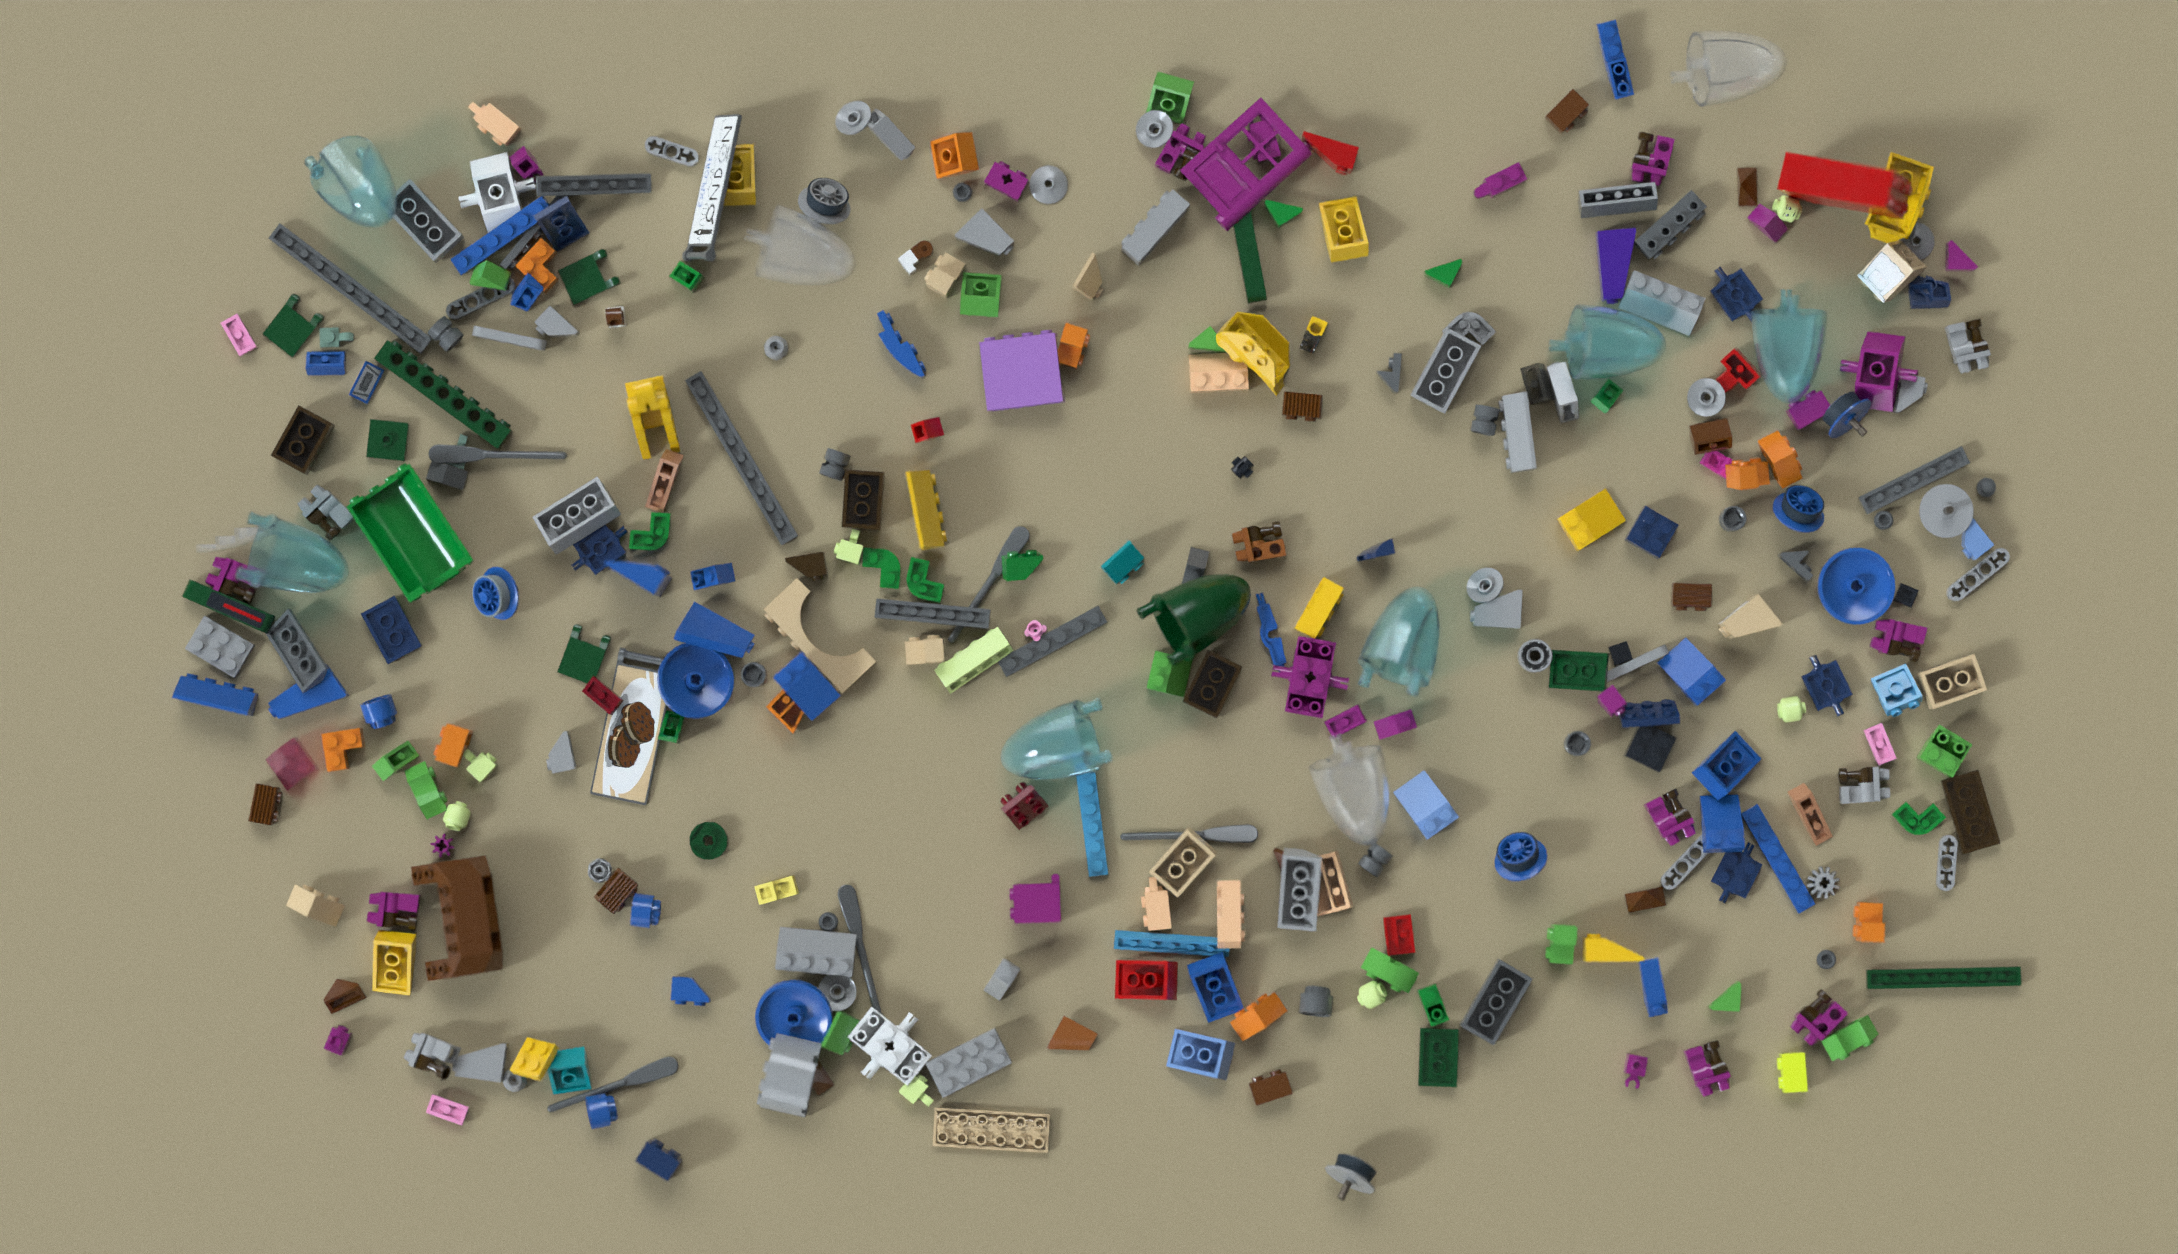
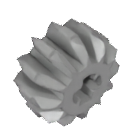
[1807,866,1840,899]

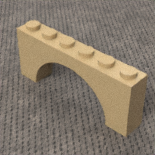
[764,578,877,694]

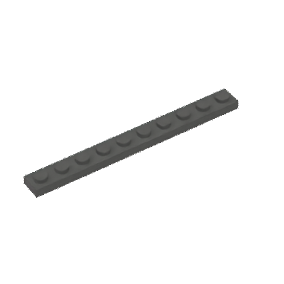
[269,223,433,354]
[685,371,798,545]

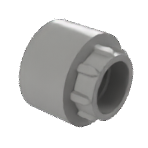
[1517,639,1552,673]

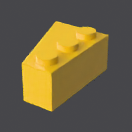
[1294,577,1344,639]

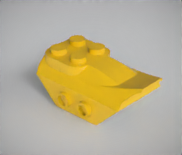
[1865,152,1934,243]
[1216,312,1290,396]

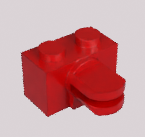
[1716,347,1763,393]

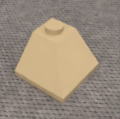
[1073,252,1104,301]

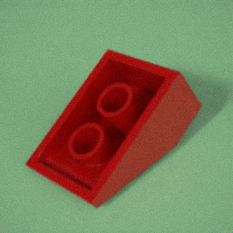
[1301,131,1359,175]
[1115,960,1178,1000]

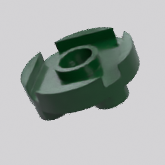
[689,822,728,860]

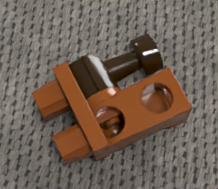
[1232,521,1286,563]

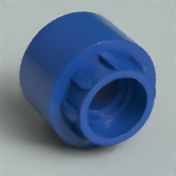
[360,694,397,729]
[630,893,661,928]
[585,1093,618,1129]

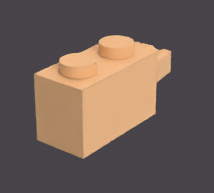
[468,102,521,147]
[1141,876,1171,931]

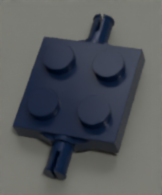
[1709,266,1763,324]
[571,524,628,575]
[1801,654,1853,717]
[1711,842,1763,904]

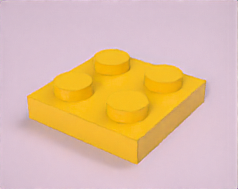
[510,1037,559,1081]

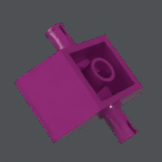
[1840,331,1918,412]
[1271,636,1349,718]

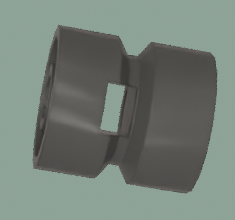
[428,316,464,352]
[1470,405,1500,436]
[819,448,851,481]
[1719,506,1746,532]
[741,662,767,688]
[1564,731,1591,756]
[1358,842,1393,878]

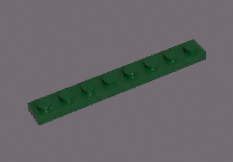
[1866,966,2021,989]

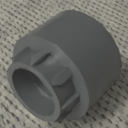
[1299,986,1334,1017]

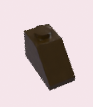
[785,552,828,581]

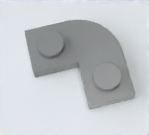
[1442,312,1496,345]

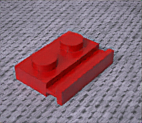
[1383,914,1415,956]

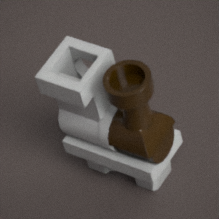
[1945,319,1991,374]
[298,485,354,542]
[1839,767,1890,804]
[404,1033,461,1080]

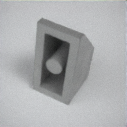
[534,306,579,337]
[1893,375,1927,413]
[546,731,577,774]

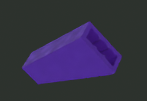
[1596,228,1636,304]

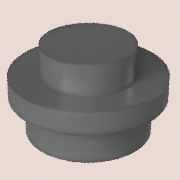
[953,183,972,202]
[1977,478,1996,497]
[1874,511,1893,530]
[819,912,838,931]
[1816,950,1836,969]

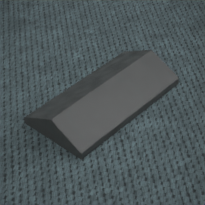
[265,609,328,693]

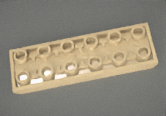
[933,1107,1050,1153]

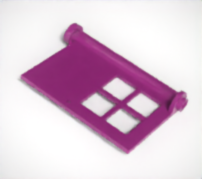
[1180,97,1313,231]

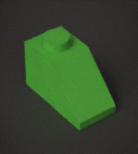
[372,741,420,781]

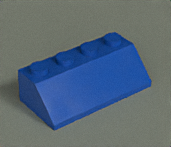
[172,673,258,716]

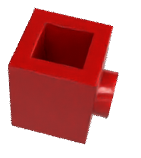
[911,417,944,443]

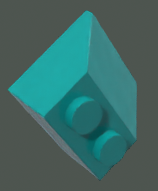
[1101,540,1144,584]
[547,1046,592,1095]

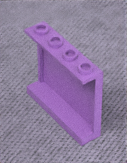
[979,330,1065,412]

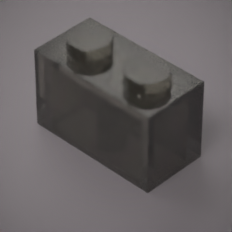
[1520,363,1555,406]

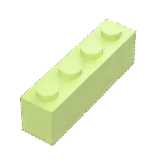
[934,627,1014,694]

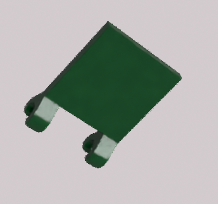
[558,249,620,305]
[262,294,324,358]
[557,624,611,684]

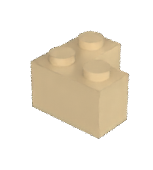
[925,252,966,299]
[905,635,945,665]
[286,884,345,927]

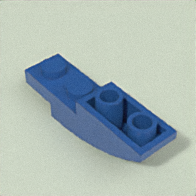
[1596,19,1634,99]
[877,310,927,378]

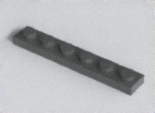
[536,173,651,196]
[500,195,570,270]
[1858,446,1970,515]
[874,598,991,629]
[998,606,1107,677]

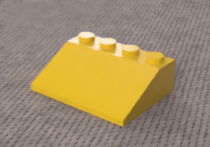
[906,470,947,551]

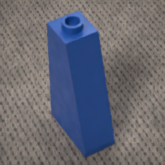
[673,601,755,658]
[268,664,349,719]

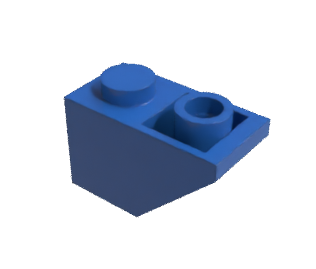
[690,563,736,590]
[671,976,711,1006]

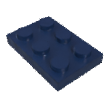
[534,196,590,252]
[361,595,422,664]
[1619,699,1680,728]

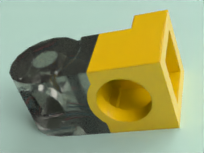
[1299,316,1328,354]

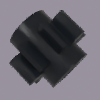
[1231,456,1254,479]

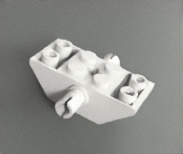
[459,152,536,233]
[848,1007,932,1086]

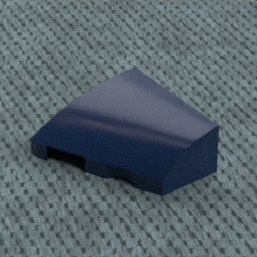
[1908,275,1952,309]
[1356,538,1395,562]

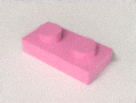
[221,314,257,357]
[1863,723,1896,766]
[426,1094,469,1125]

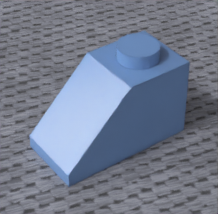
[1961,518,1994,560]

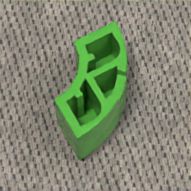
[404,761,448,819]
[1361,947,1419,993]
[1821,1014,1879,1061]

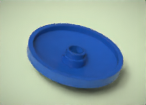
[1817,548,1895,625]
[657,643,734,719]
[755,980,833,1046]

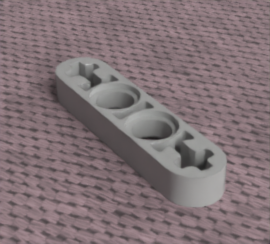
[472,326,547,351]
[1946,548,2010,601]
[1607,644,1669,682]
[1660,834,1708,890]

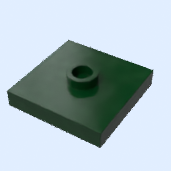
[366,419,409,461]

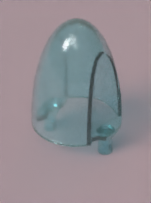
[304,136,397,228]
[1752,289,1827,403]
[1549,304,1666,379]
[236,512,349,593]
[1358,586,1439,696]
[1000,698,1112,779]

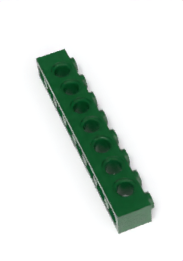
[374,340,513,450]

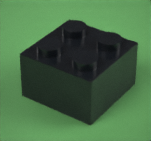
[1623,726,1677,773]

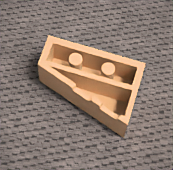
[1317,851,1353,917]
[1217,880,1245,948]

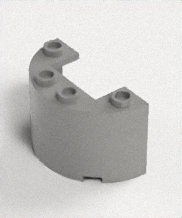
[757,1033,822,1118]

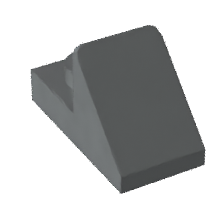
[1376,353,1402,393]
[1182,547,1209,584]
[1778,551,1813,582]

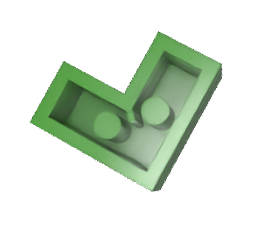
[1545,924,1577,964]

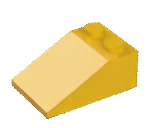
[723,144,756,206]
[1319,196,1369,263]
[1557,488,1626,551]
[372,930,416,995]
[1582,934,1644,962]

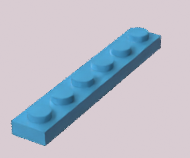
[1075,760,1108,877]
[1114,930,1230,957]

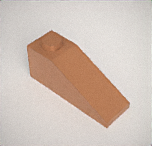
[645,449,684,513]
[1787,783,1833,846]

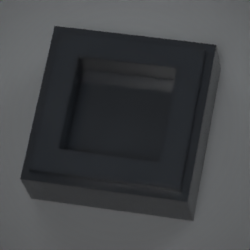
[1893,583,1919,608]
[1608,641,1633,665]

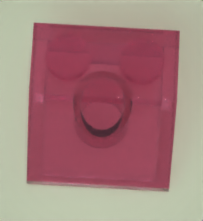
[265,737,319,791]

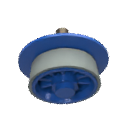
[472,567,519,620]

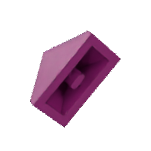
[1747,204,1788,243]
[1945,240,1978,272]

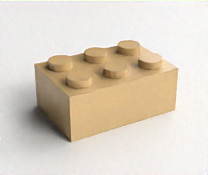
[1916,654,1987,710]
[1149,826,1217,898]

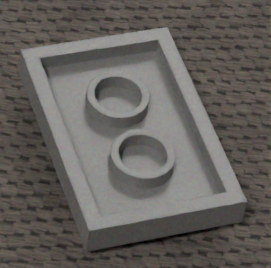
[185,616,255,678]

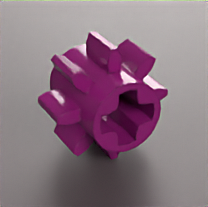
[430,834,455,858]

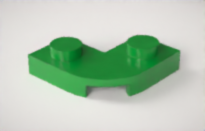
[629,512,671,551]
[862,548,901,589]
[906,557,944,603]
[1891,801,1946,835]

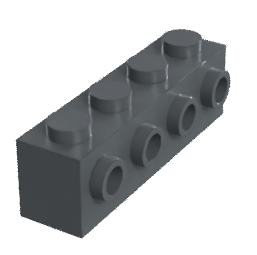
[1578,182,1658,218]
[1634,190,1707,260]

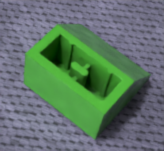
[1916,725,1973,777]

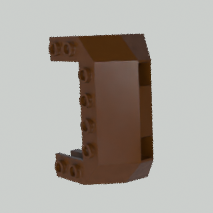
[411,855,503,981]

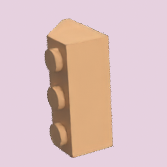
[1189,353,1249,393]

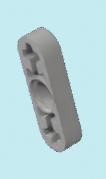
[645,136,699,167]
[1936,835,1958,891]

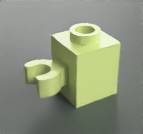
[834,529,864,565]
[463,749,498,782]
[898,1073,934,1107]

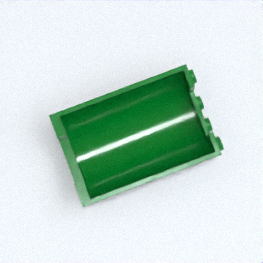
[346,463,474,603]

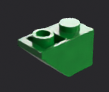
[1002,550,1043,581]
[1417,983,1449,1027]

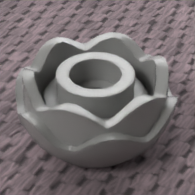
[764,336,788,360]
[588,858,612,883]
[503,1069,526,1092]

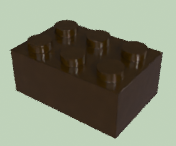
[270,405,335,475]
[842,469,885,531]
[1182,650,1242,719]

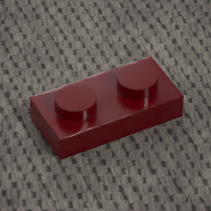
[582,676,623,715]

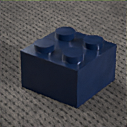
[1624,506,1678,559]
[635,1138,683,1182]

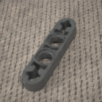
[446,278,516,320]

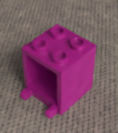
[1009,873,1061,924]

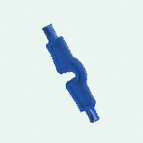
[1256,592,1286,673]

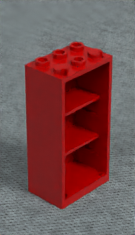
[1777,152,1912,219]

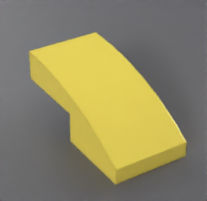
[754,875,799,905]

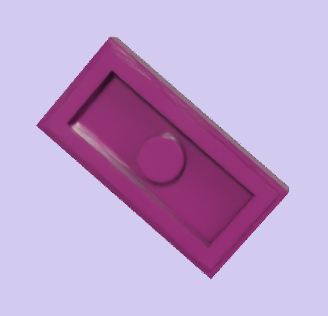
[1324,704,1367,739]

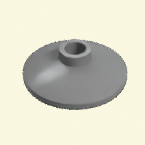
[835,101,872,135]
[1136,110,1173,148]
[1029,166,1068,204]
[1900,222,1934,260]
[1687,378,1726,417]
[1467,568,1504,603]
[818,975,856,1011]

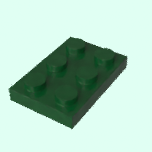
[1549,650,1609,692]
[1418,1028,1459,1087]

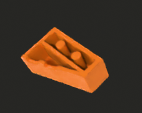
[766,690,805,734]

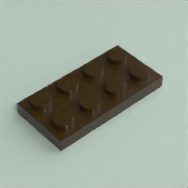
[1941,770,2000,854]

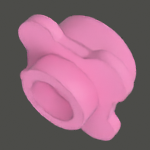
[1024,620,1047,641]

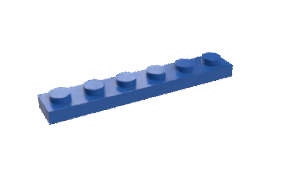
[450,196,550,275]
[1741,804,1815,914]

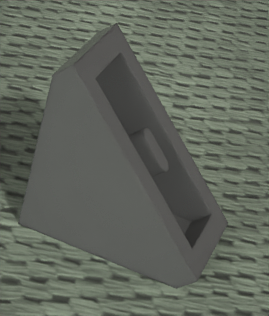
[426,461,468,490]

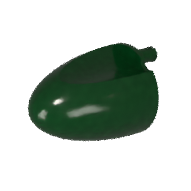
[1136,574,1251,666]

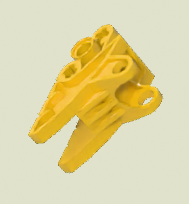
[625,375,680,460]

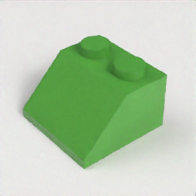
[1146,71,1194,124]
[960,272,1001,317]
[1146,651,1193,697]
[821,1011,860,1055]

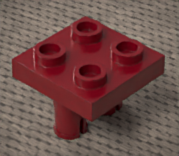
[1000,782,1049,830]

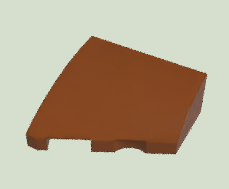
[1047,1016,1098,1050]

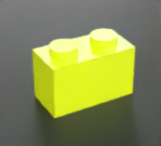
[1777,1052,1808,1093]

